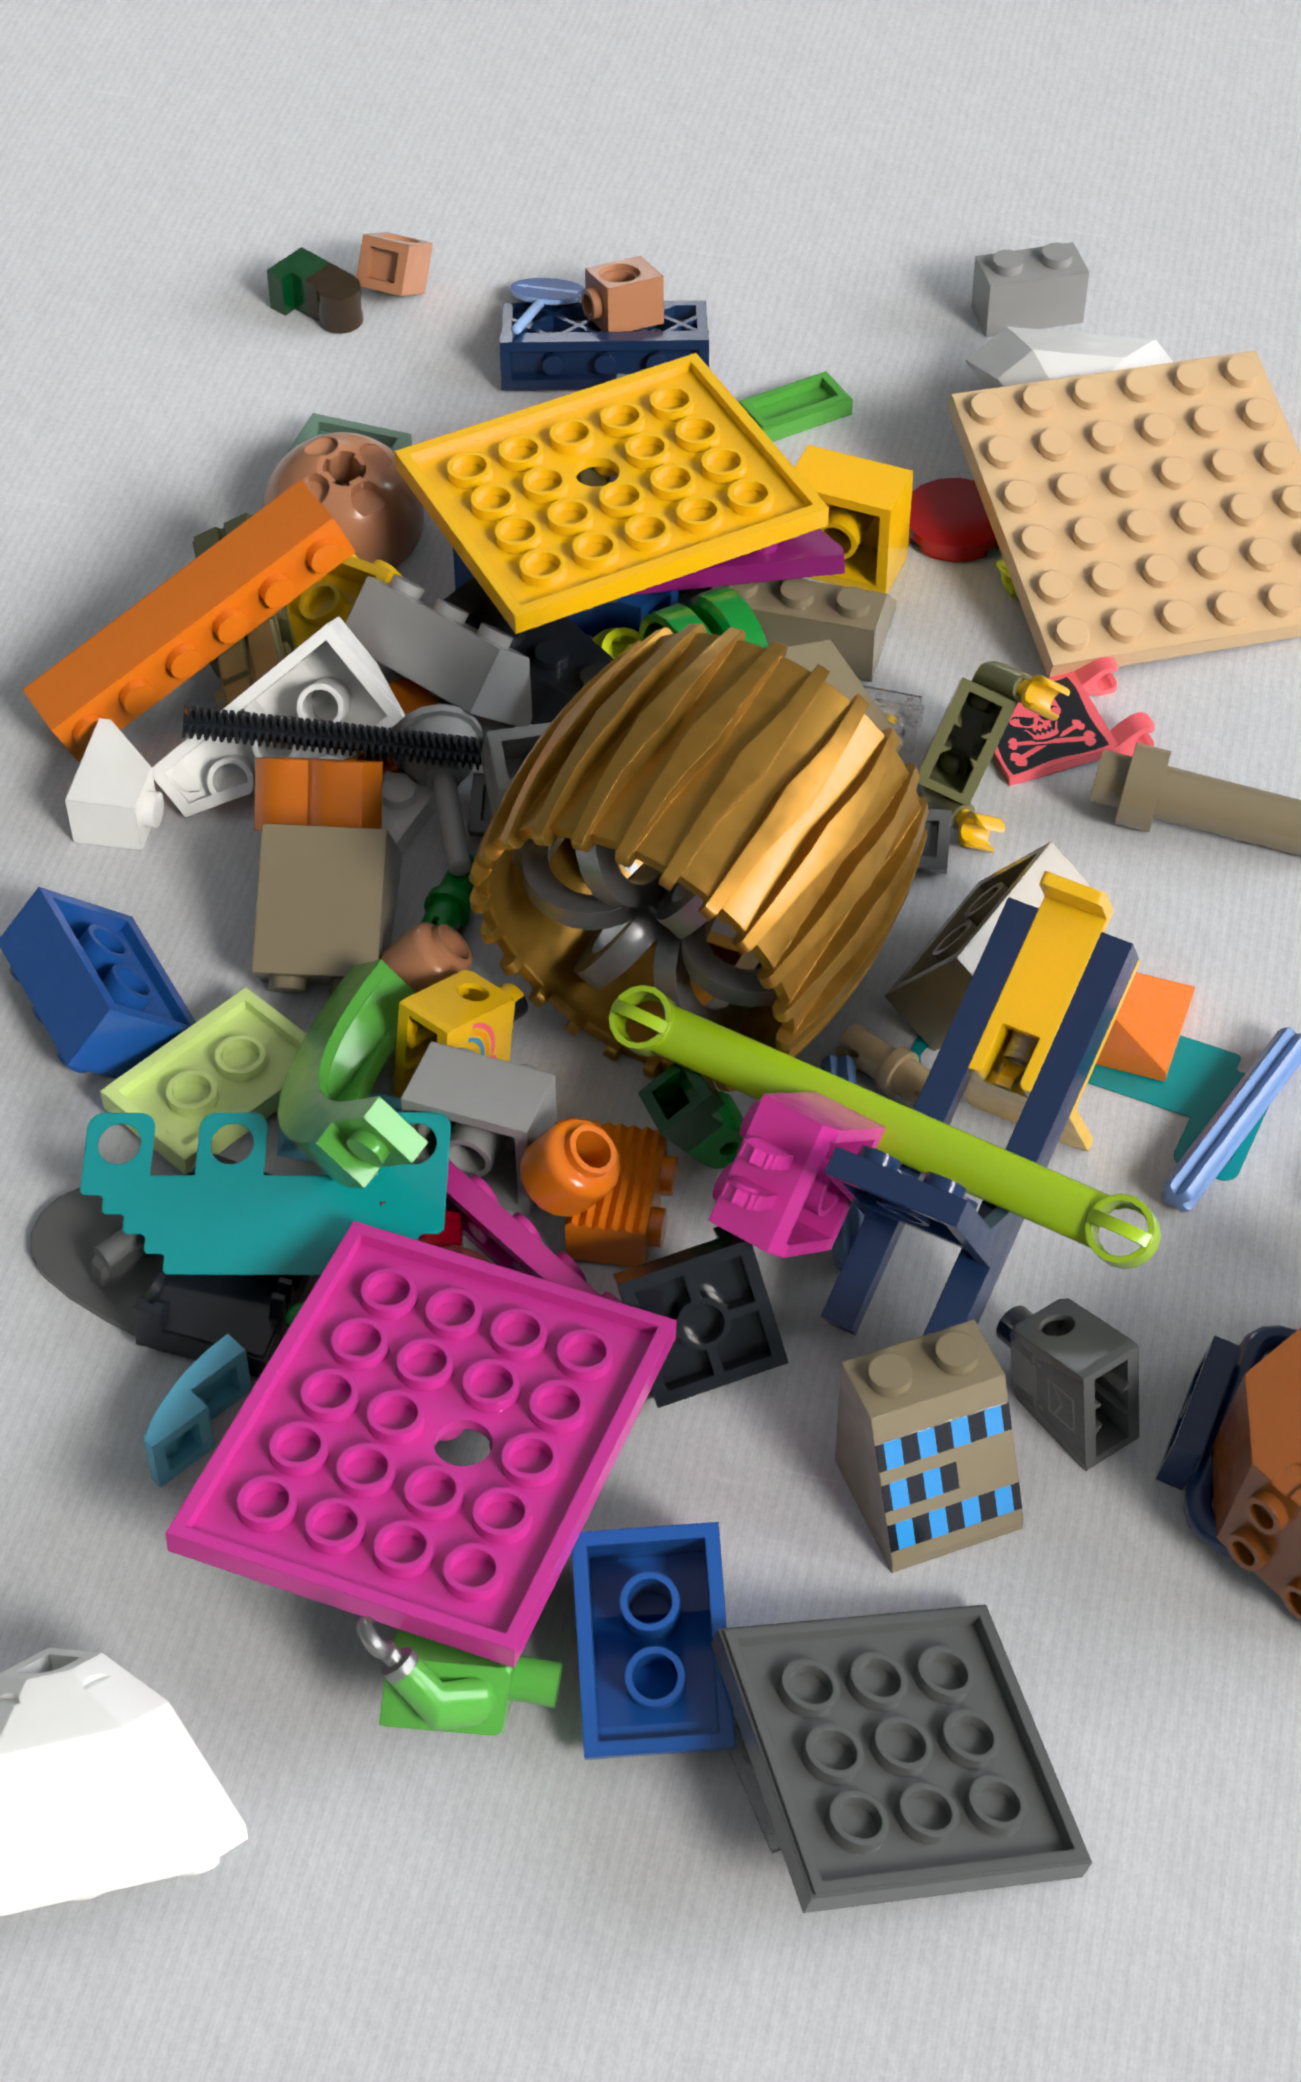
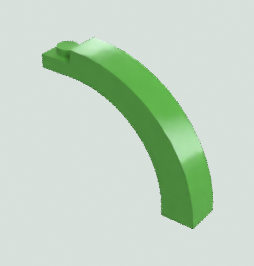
[278,959,428,1188]

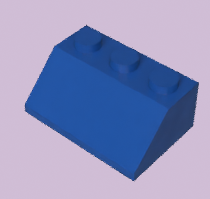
[0,887,196,1078]

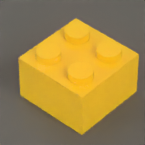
[795,445,913,594]

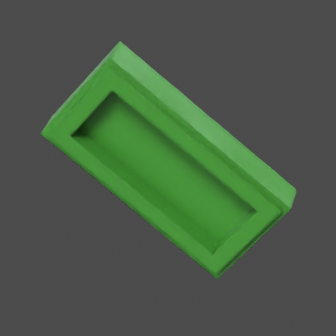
[738,371,853,442]

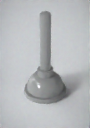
[392,704,483,877]

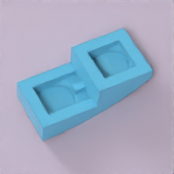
[143,1334,252,1488]

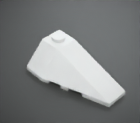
[152,616,405,818]

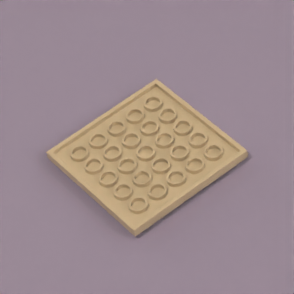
[947,350,1301,678]

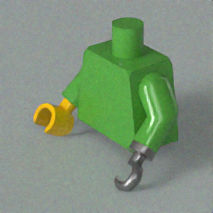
[357,1616,563,1736]

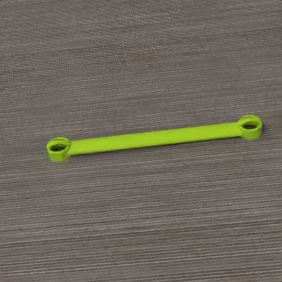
[609,985,1161,1269]

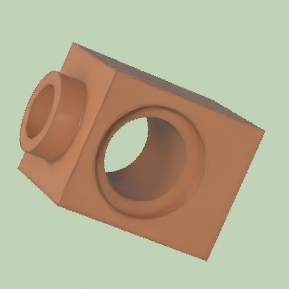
[356,232,433,296]
[581,256,664,332]

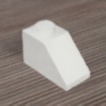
[65,718,164,851]

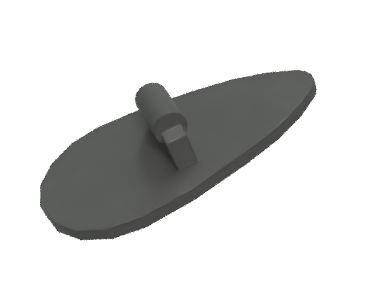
[31,1187,164,1336]

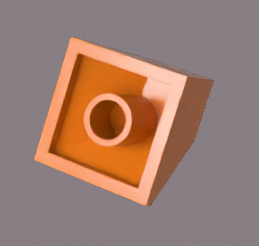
[1096,972,1195,1082]

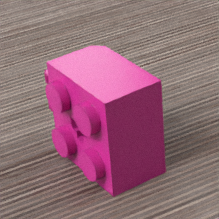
[708,1091,886,1258]

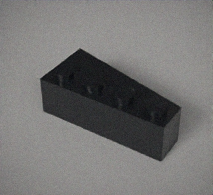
[444,576,614,725]

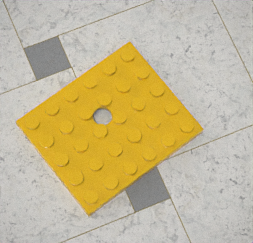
[394,353,829,634]

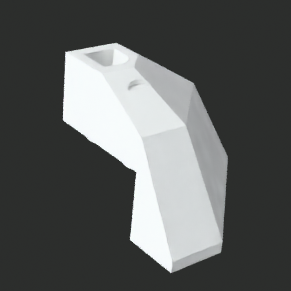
[966,327,1173,389]
[0,1648,248,1917]

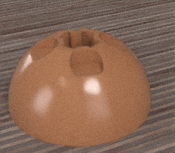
[262,432,424,568]

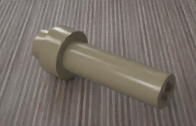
[1089,742,1301,856]

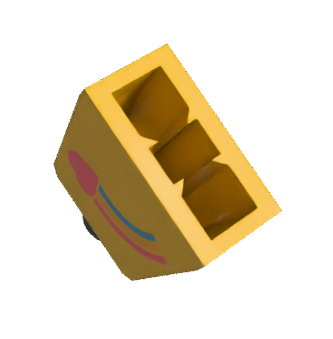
[393,970,528,1099]

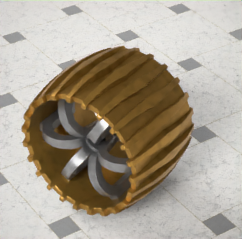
[469,624,929,1092]

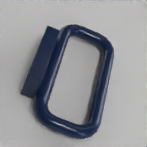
[1156,1325,1297,1559]

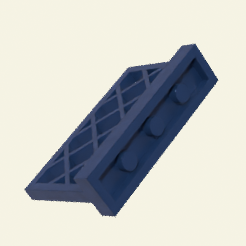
[499,300,709,390]

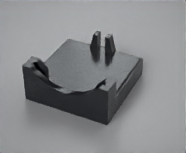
[613,1226,789,1408]
[134,1263,311,1378]

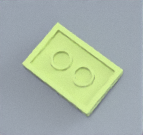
[100,987,307,1174]

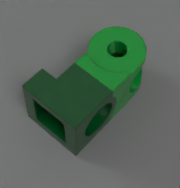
[638,1063,744,1169]

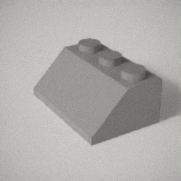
[345,574,532,727]

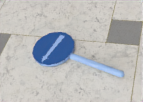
[511,278,585,335]

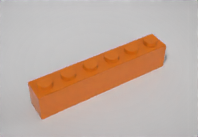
[22,479,356,762]

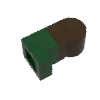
[266,247,364,334]

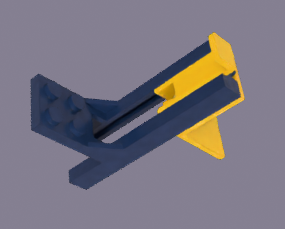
[821,871,1140,1336]

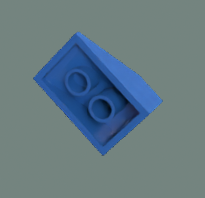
[572,1522,736,1760]

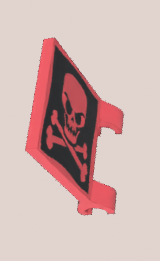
[993,657,1155,786]

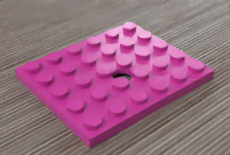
[165,1221,677,1668]

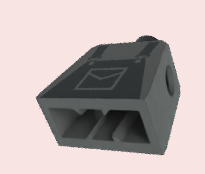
[996,1298,1139,1471]

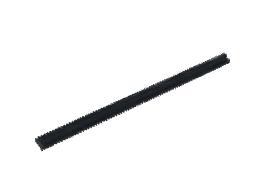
[182,705,484,770]

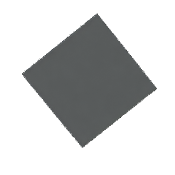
[711,1604,1092,1913]

